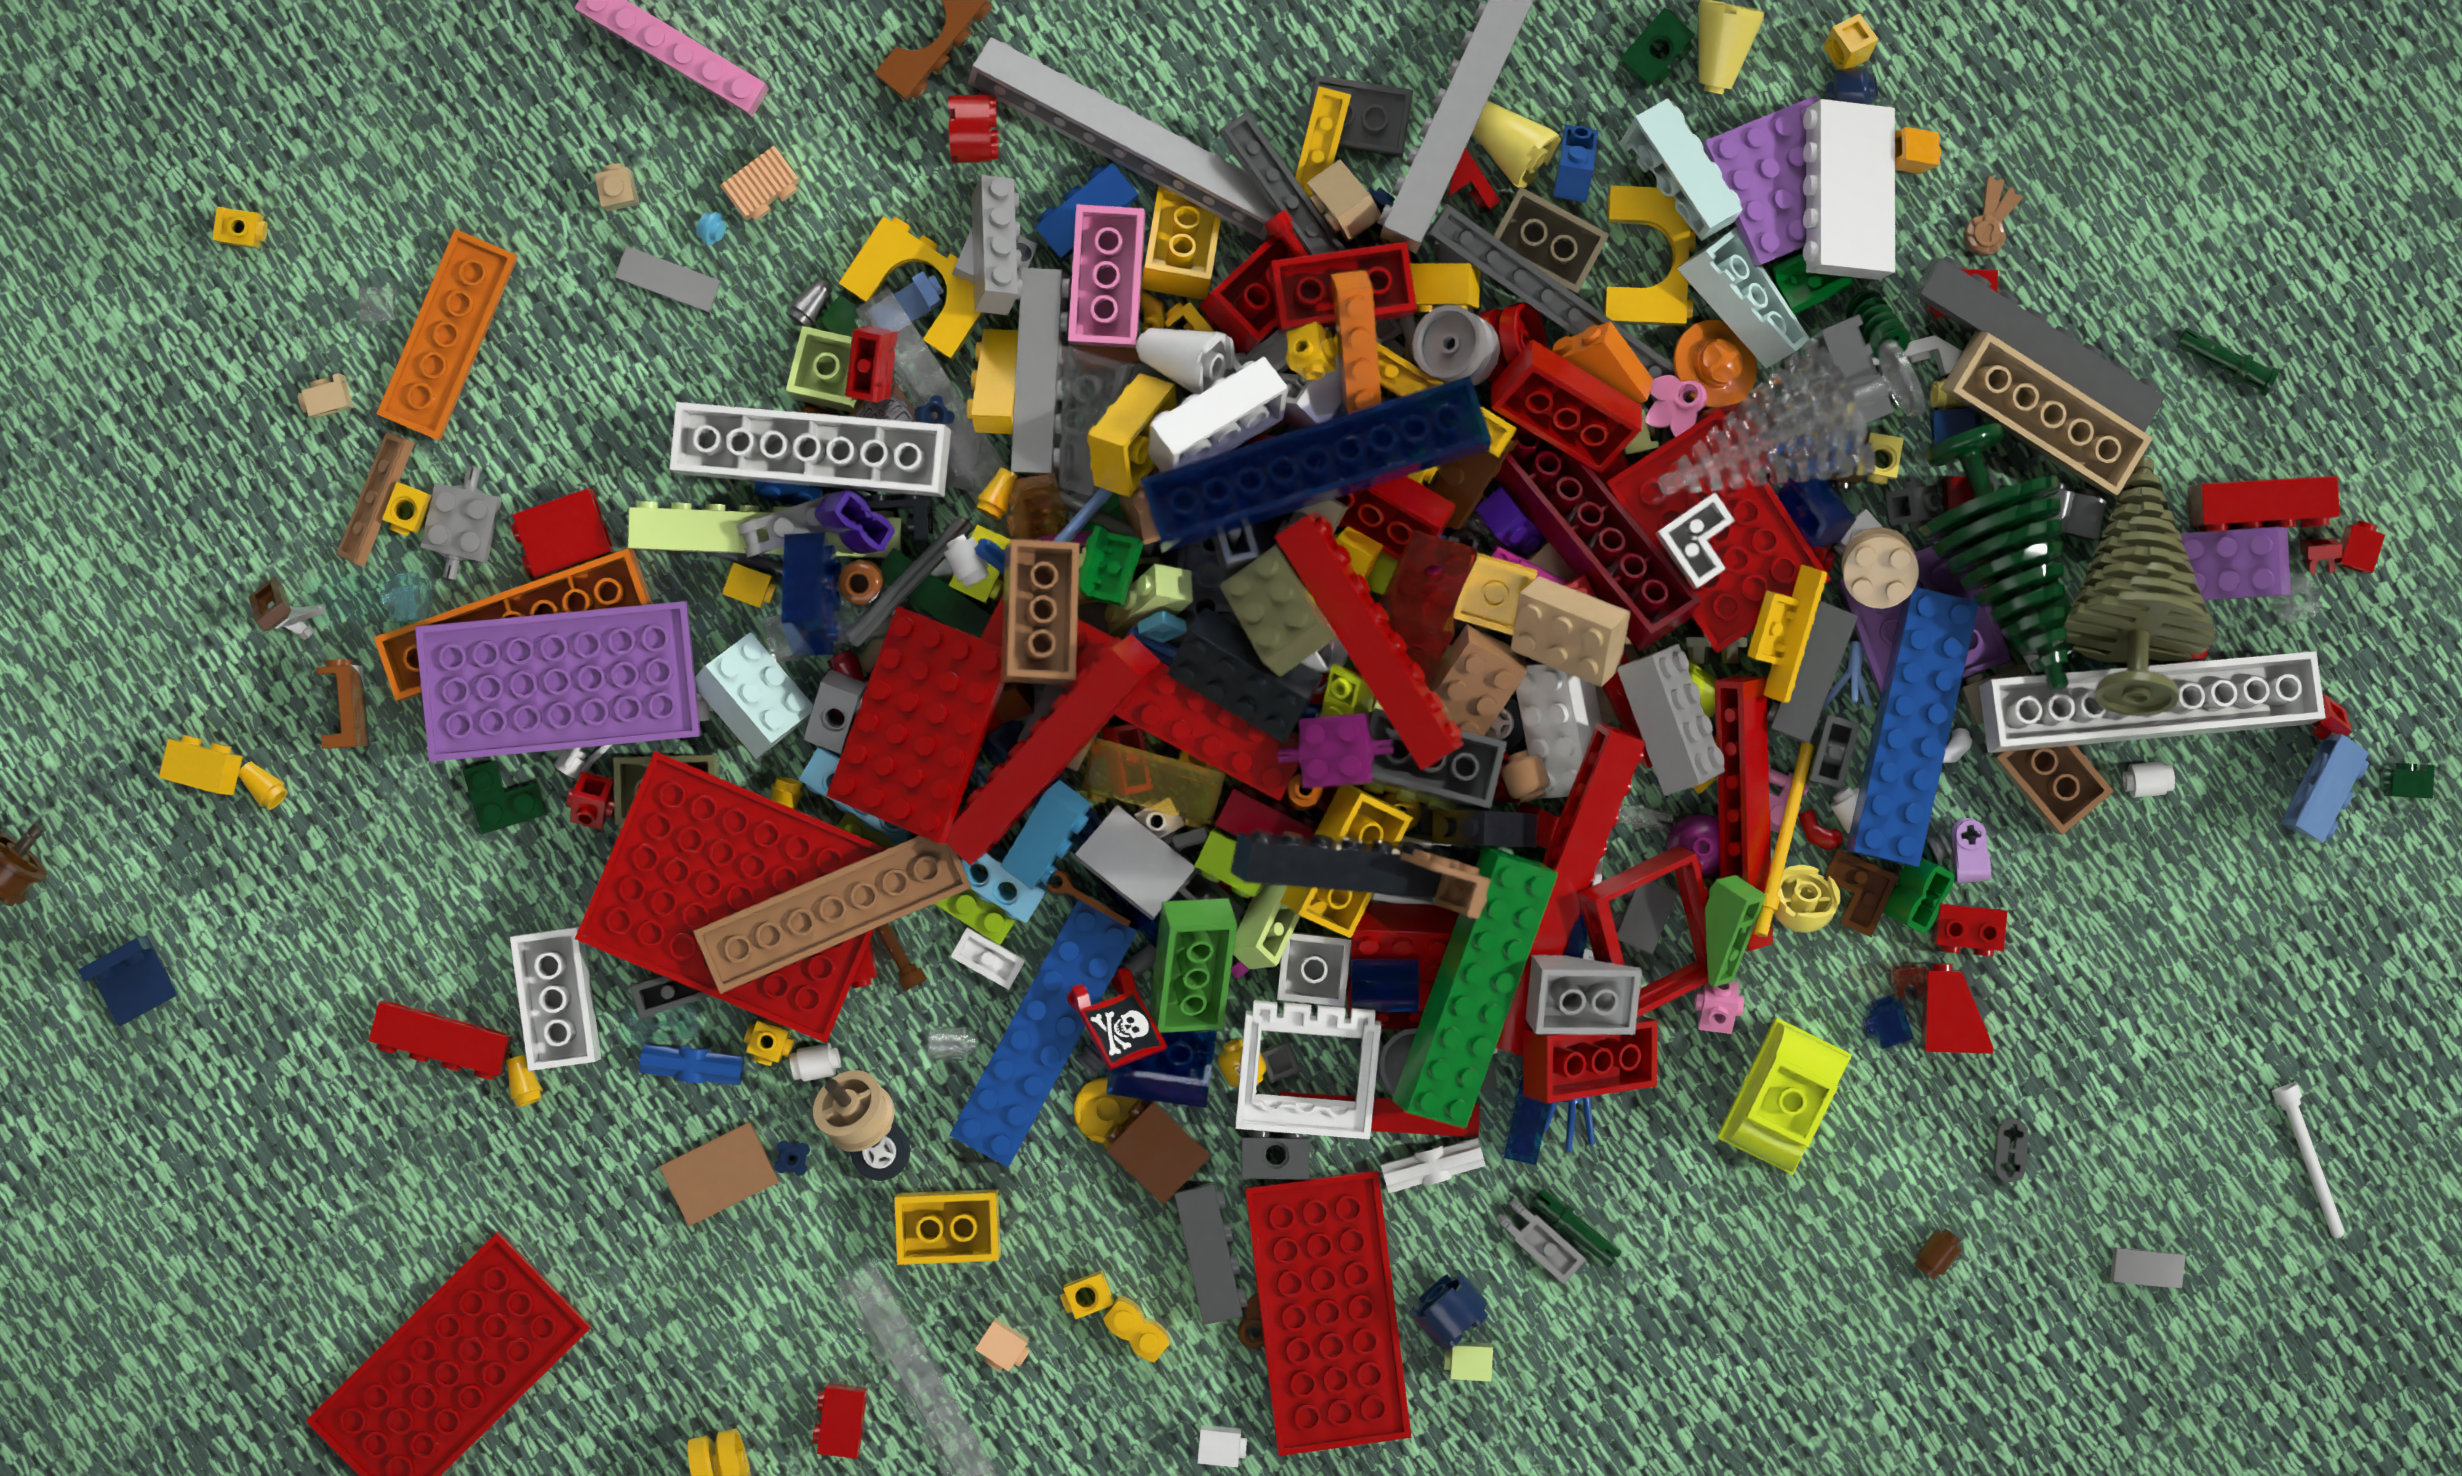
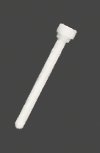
[2272,1083,2344,1238]

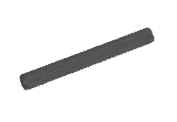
[844,517,972,647]

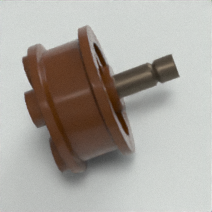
[0,822,47,907]

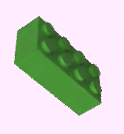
[1150,898,1237,1033]

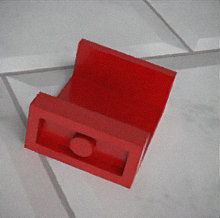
[511,488,615,579]

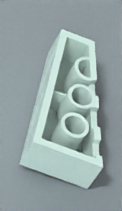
[1620,99,1743,240]
[1677,227,1810,368]

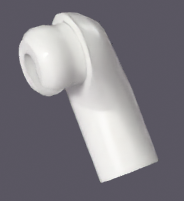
[1943,728,1972,763]

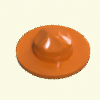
[1673,320,1757,409]

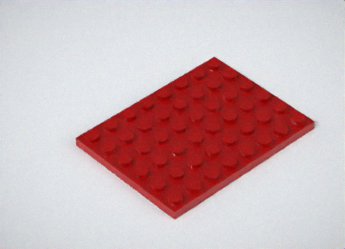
[575,751,888,1043]

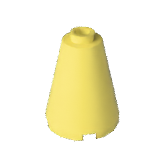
[1698,0,1764,94]
[1472,101,1561,188]

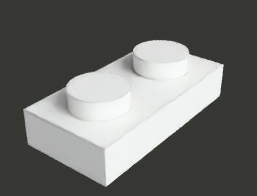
[951,927,1026,990]

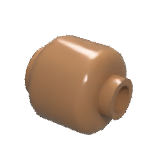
[1501,750,1550,803]

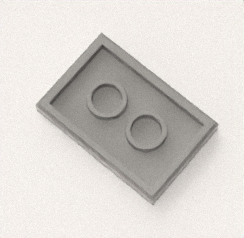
[1074,805,1196,921]

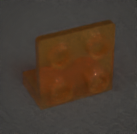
[1008,473,1069,540]

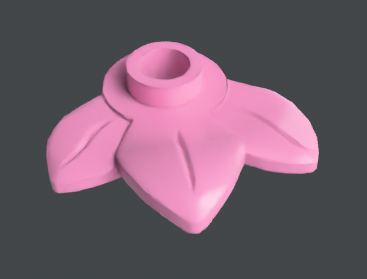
[1645,375,1707,437]

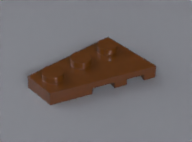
[1434,429,1519,529]

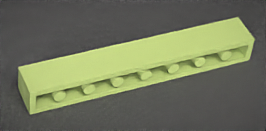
[628,501,901,559]

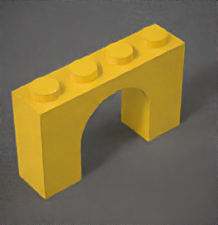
[1603,186,1696,326]
[839,216,985,361]

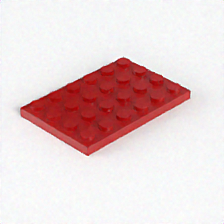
[1605,408,1831,654]
[826,606,1006,845]

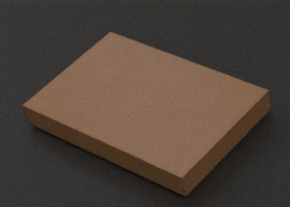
[659,1121,780,1226]

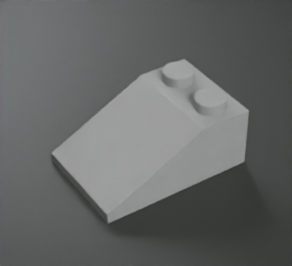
[1525,955,1642,1035]

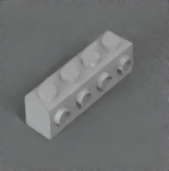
[971,175,1022,315]

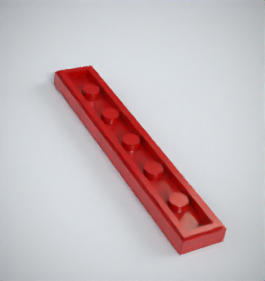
[1279,1091,1480,1138]

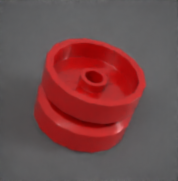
[1477,302,1549,383]

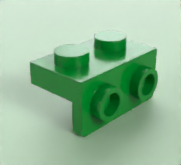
[1772,253,1853,314]
[1078,525,1143,607]

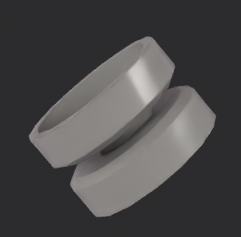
[1412,305,1500,388]

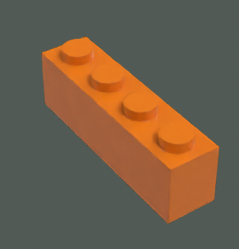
[1332,270,1382,417]

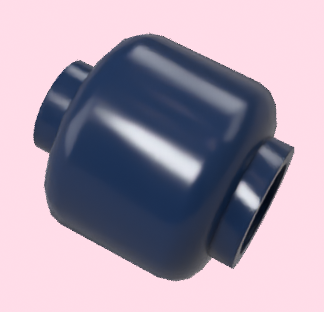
[1827,66,1878,105]

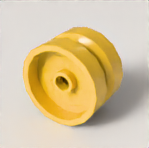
[688,1428,751,1476]

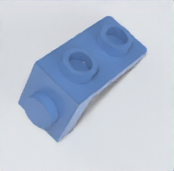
[870,271,944,332]

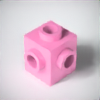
[1694,981,1744,1034]

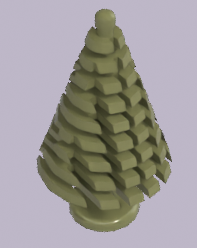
[2063,456,2216,716]

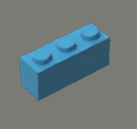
[1000,780,1092,890]

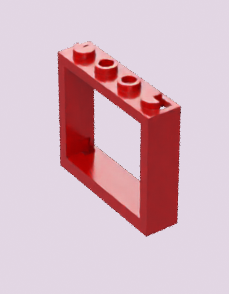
[1578,845,1709,1017]

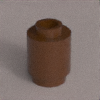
[1914,1228,1963,1280]

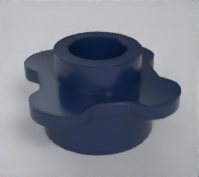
[914,395,955,425]
[774,1140,810,1176]

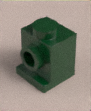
[2379,763,2435,799]

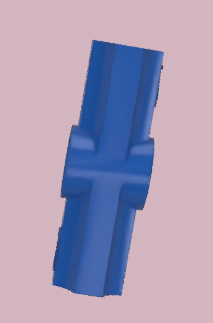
[639,1044,744,1085]

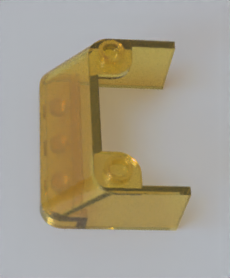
[1081,737,1226,829]

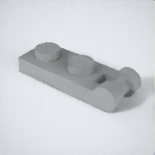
[736,496,828,558]

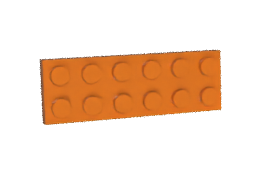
[376,229,519,441]

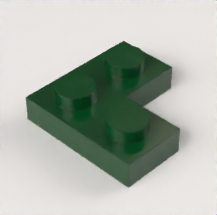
[462,760,548,834]

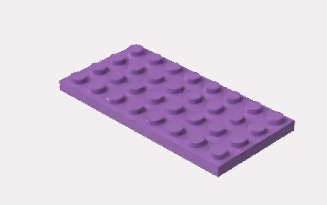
[415,601,701,762]

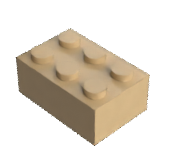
[1511,576,1630,687]

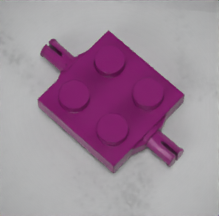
[1278,713,1394,789]

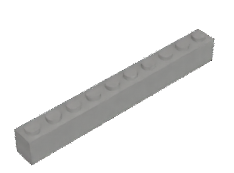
[1378,0,1534,253]
[968,37,1276,241]

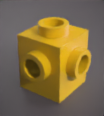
[1286,321,1338,380]
[744,1018,795,1066]

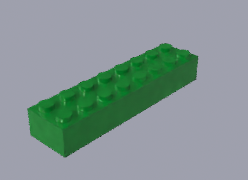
[1392,846,1558,1128]

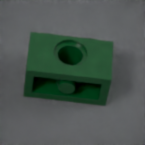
[1618,8,1695,89]

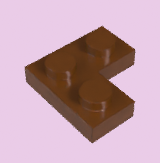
[1823,848,1899,937]

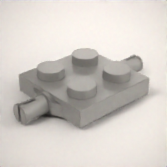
[420,466,502,580]

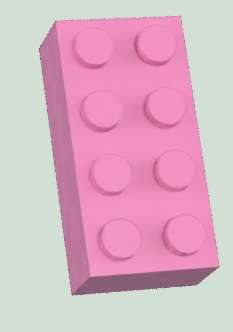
[1068,204,1146,348]

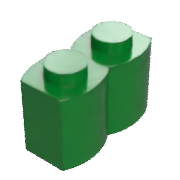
[1884,857,1955,934]

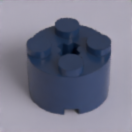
[1410,1270,1488,1350]

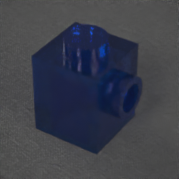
[1862,995,1914,1049]

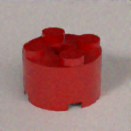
[948,94,999,164]

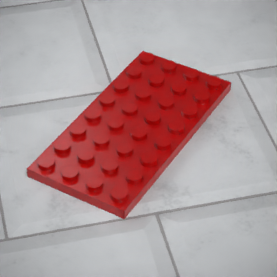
[1244,1170,1412,1456]
[305,1231,592,1476]

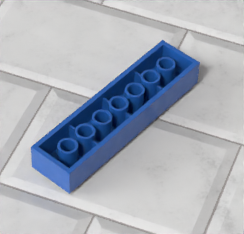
[1845,587,1979,867]
[950,899,1139,1168]

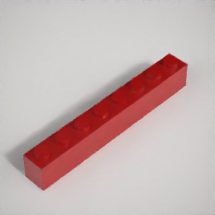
[1275,511,1464,771]
[1715,675,1773,951]

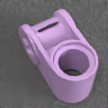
[1951,818,1991,884]

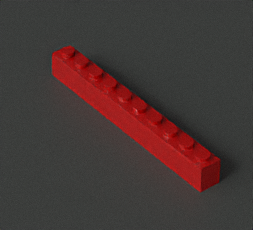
[1495,722,1646,1055]

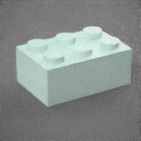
[695,632,814,759]

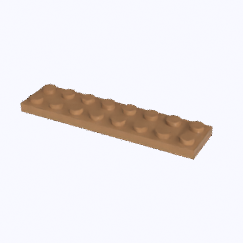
[694,835,972,994]

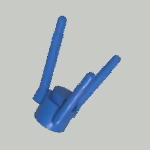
[1541,1097,1595,1152]

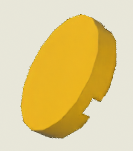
[1074,1076,1139,1143]

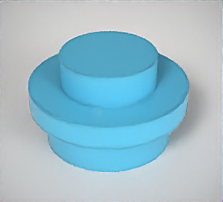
[696,212,726,245]

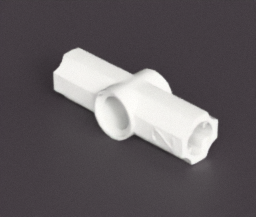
[1381,1138,1486,1193]

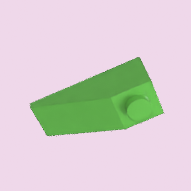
[1705,875,1766,987]

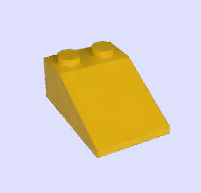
[1141,185,1221,300]

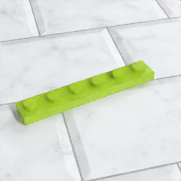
[837,813,1016,945]

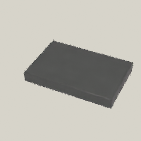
[1304,74,1413,157]

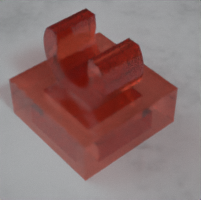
[1888,963,1928,999]

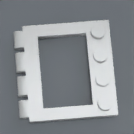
[1235,1000,1381,1139]

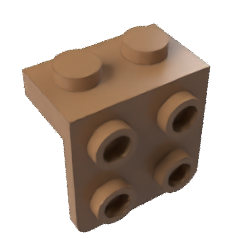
[1400,849,1490,919]

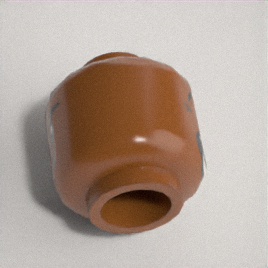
[838,560,884,605]

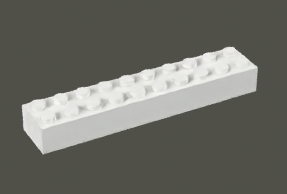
[1979,651,2326,753]

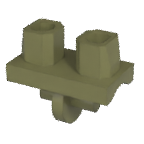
[1683,627,1747,664]

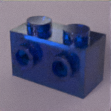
[1777,470,1857,548]

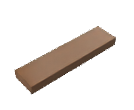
[336,431,415,567]

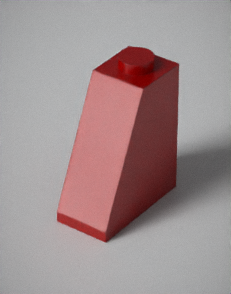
[1921,963,1994,1054]

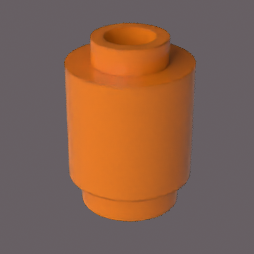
[1287,773,1322,811]

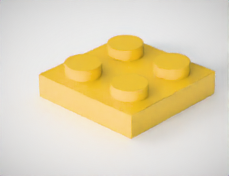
[1453,551,1538,635]

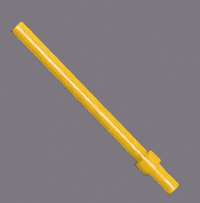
[1754,743,1814,937]

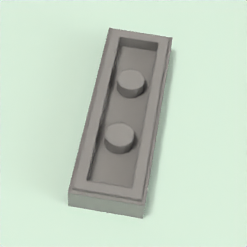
[615,246,721,313]

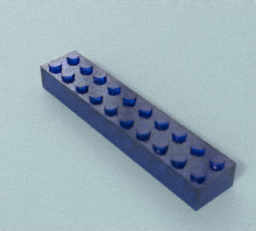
[1140,376,1492,553]

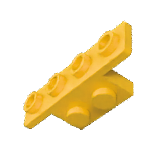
[1747,565,1827,703]

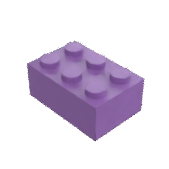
[2180,527,2291,601]

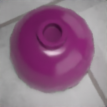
[1665,813,1720,879]

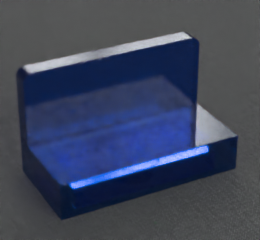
[1351,959,1419,1012]

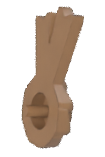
[1963,176,2023,257]

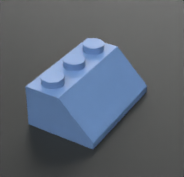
[2280,734,2369,843]

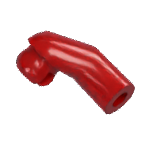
[1798,809,1843,850]

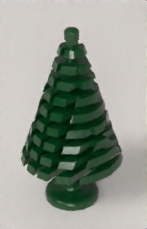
[1918,424,2069,691]

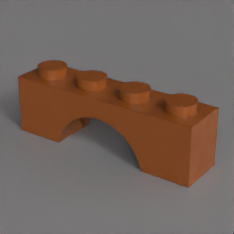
[875,0,993,103]

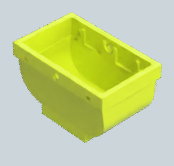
[1716,1017,1852,1175]

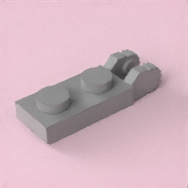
[1496,1198,1586,1284]

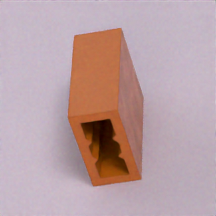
[1552,321,1654,404]

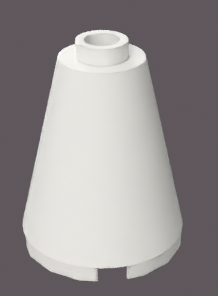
[1136,328,1235,395]

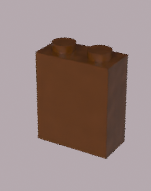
[1103,1095,1211,1205]

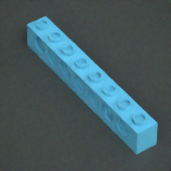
[799,746,1053,923]

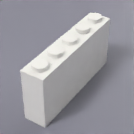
[1803,99,1895,280]

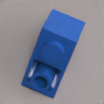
[1553,124,1598,203]

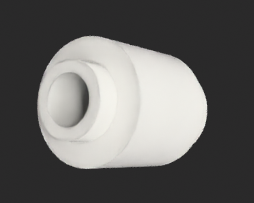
[944,535,990,588]
[2122,761,2175,798]
[1830,786,1859,833]
[789,1043,841,1082]

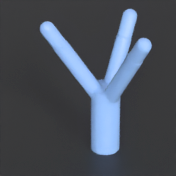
[1822,641,1872,710]

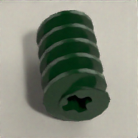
[1845,290,1910,361]

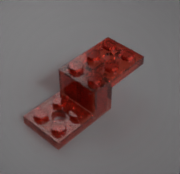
[1358,530,1478,700]

